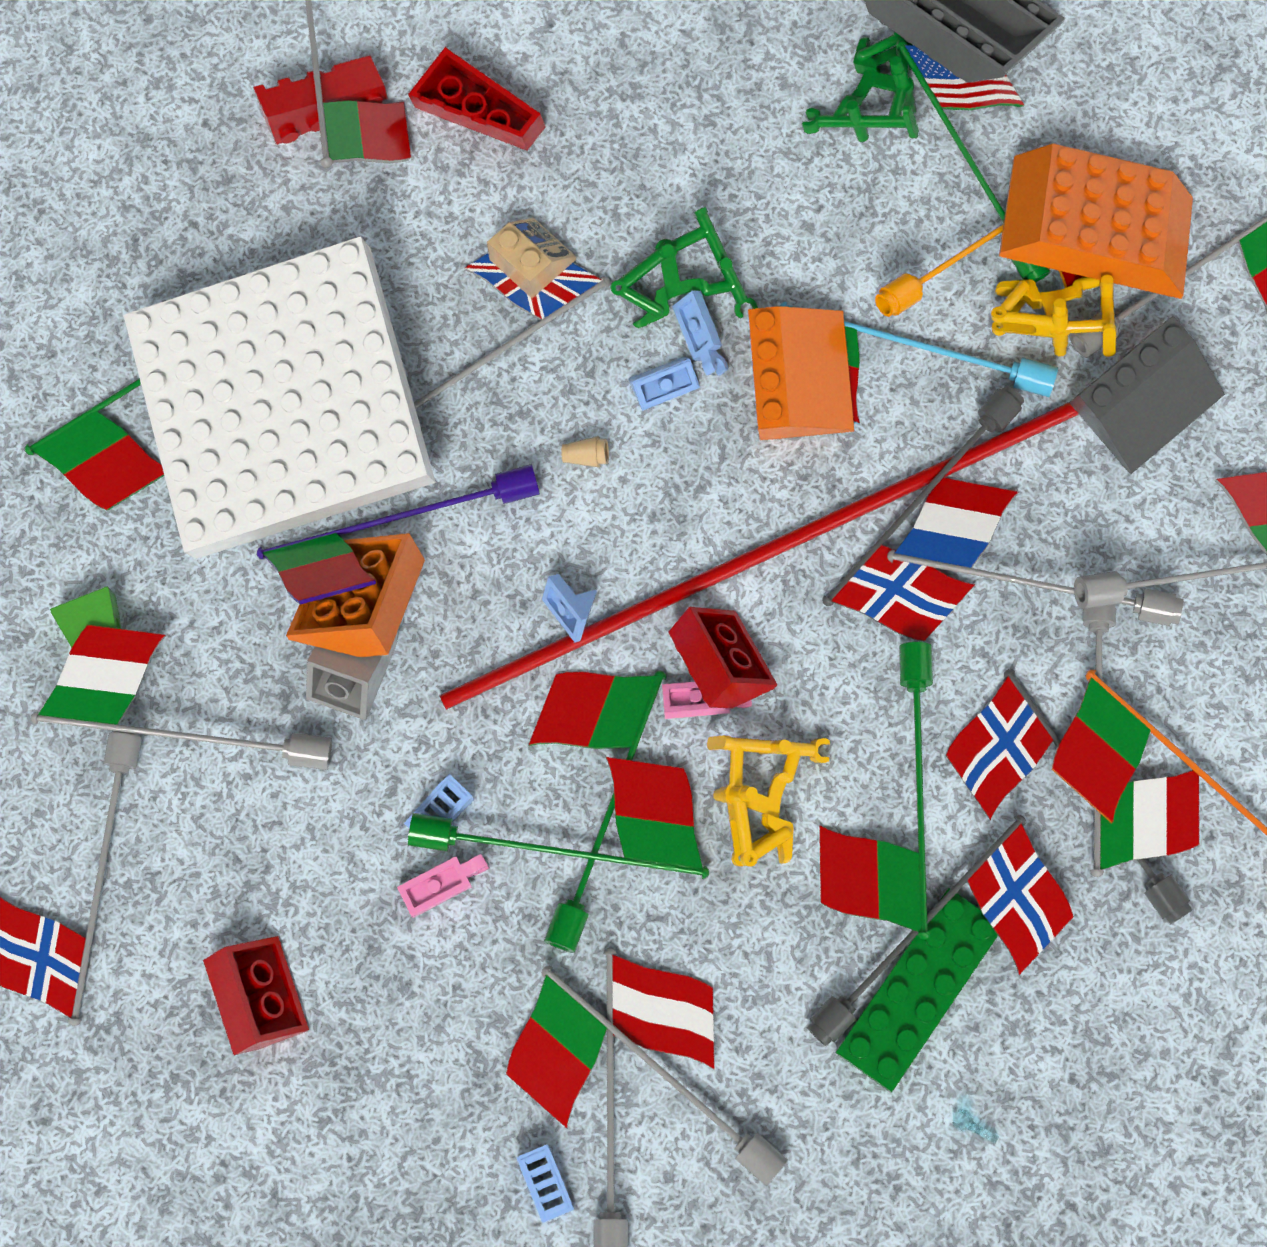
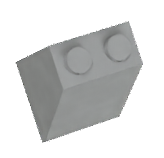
[306,631,398,721]

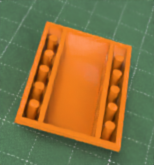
[999,143,1193,299]

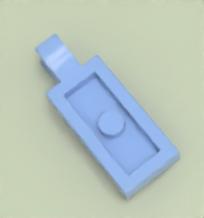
[672,290,728,376]

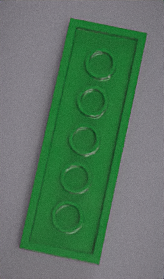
[835,888,998,1093]

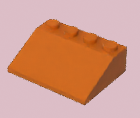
[748,306,854,440]
[286,533,425,657]

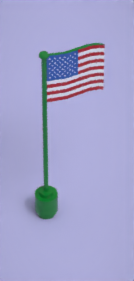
[896,41,1051,283]

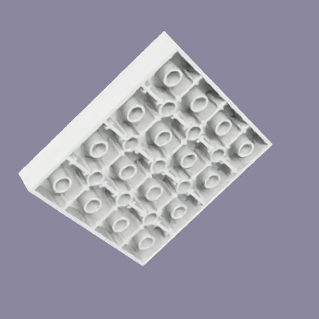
[124,236,436,559]

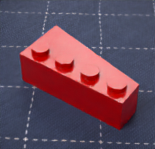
[408,47,546,151]
[253,55,388,145]

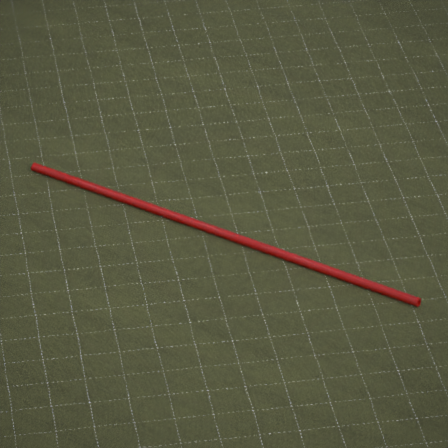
[439,402,1079,710]

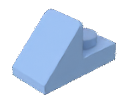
[542,574,597,642]

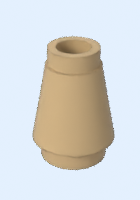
[561,436,609,468]

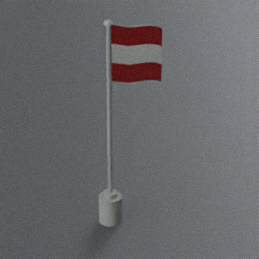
[593,948,714,1247]

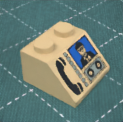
[487,218,576,298]

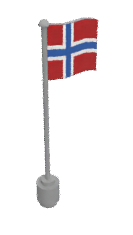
[0,731,142,1026]

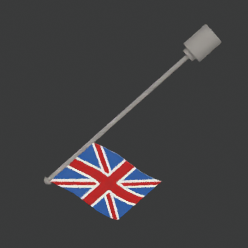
[414,253,610,415]

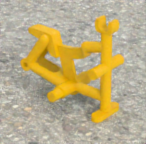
[991,275,1116,357]
[707,735,830,867]

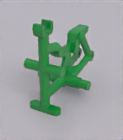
[802,32,919,142]
[610,206,758,328]

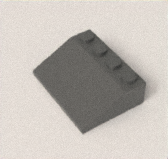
[1069,316,1225,474]

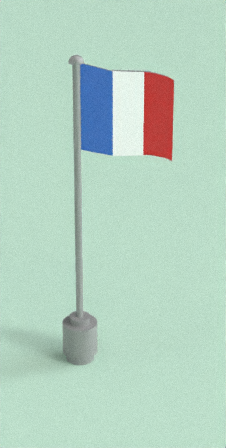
[887,478,1184,626]

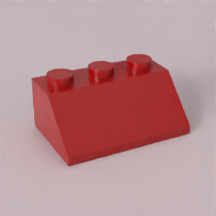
[668,607,778,709]
[203,936,309,1056]

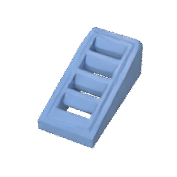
[404,774,474,828]
[516,1144,574,1223]

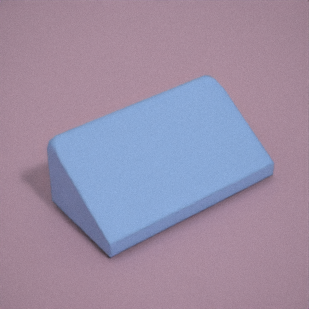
[629,356,700,411]

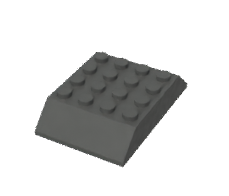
[864,0,1065,83]

